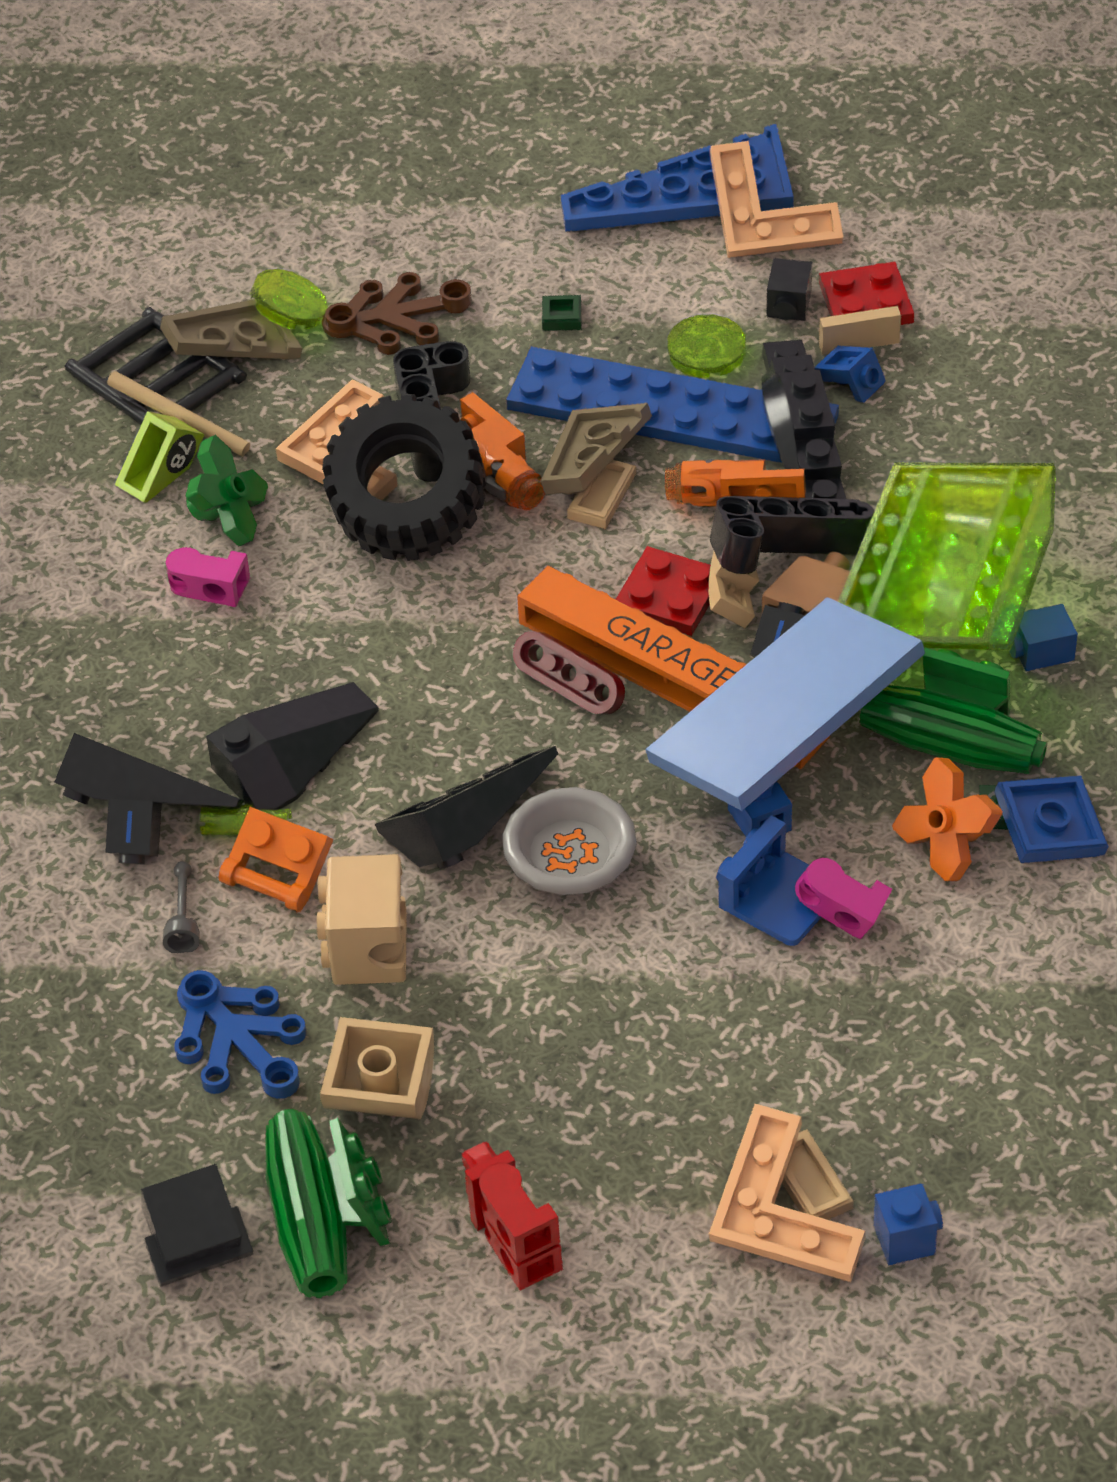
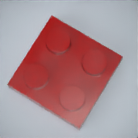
[819,262,914,325]
[615,546,711,636]

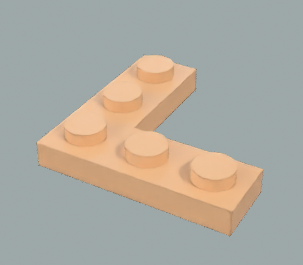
[710,141,844,258]
[276,379,398,500]
[709,1104,866,1282]

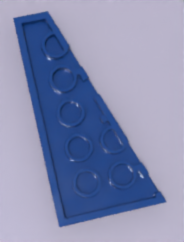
[561,124,794,232]

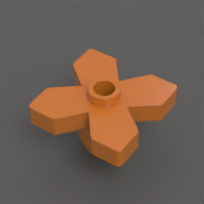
[892,757,1002,881]

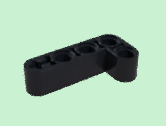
[393,341,470,482]
[710,496,875,574]

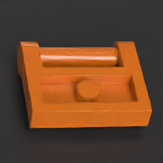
[218,807,333,912]

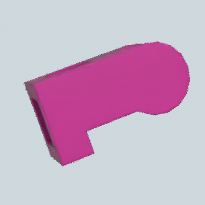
[165,547,250,607]
[795,858,892,939]

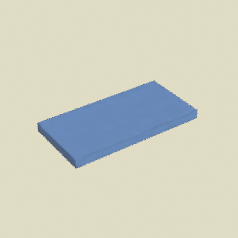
[645,597,925,811]

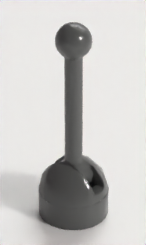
[163,861,200,953]

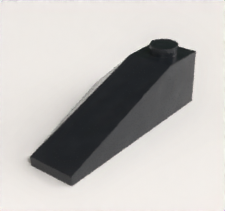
[206,682,379,815]
[54,733,244,809]
[375,746,558,870]

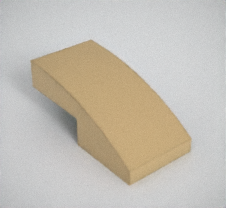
[709,552,759,628]

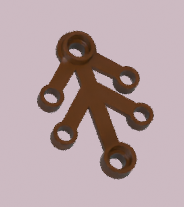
[322,272,472,355]

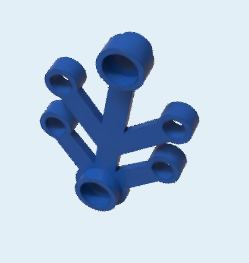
[174,970,307,1099]

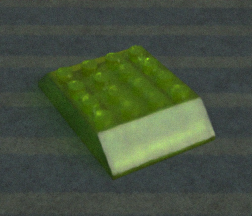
[838,462,1056,650]

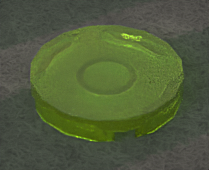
[250,269,328,330]
[667,314,746,378]

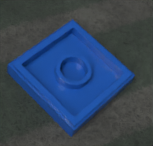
[994,775,1109,863]

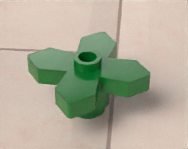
[185,435,268,546]

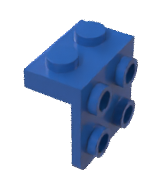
[716,815,822,946]

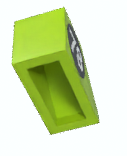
[115,411,205,503]

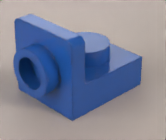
[814,346,885,402]

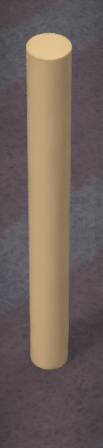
[107,371,251,457]

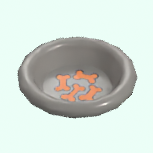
[502,787,637,895]

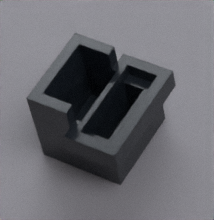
[141,1164,253,1287]

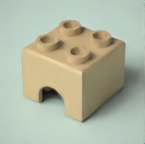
[317,854,407,985]

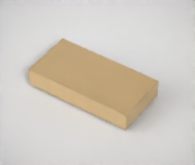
[819,306,901,355]
[567,459,636,529]
[782,1129,853,1220]

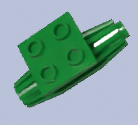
[859,648,1048,774]
[265,1109,392,1298]

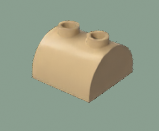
[320,1017,434,1119]

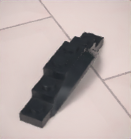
[761,340,846,499]

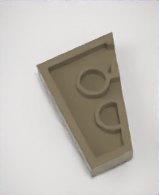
[160,297,302,359]
[541,403,652,495]

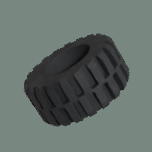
[322,394,487,561]

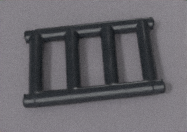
[65,307,247,425]

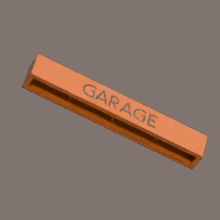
[517,566,830,769]

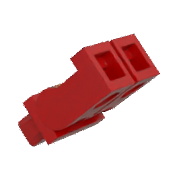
[462,1142,563,1291]

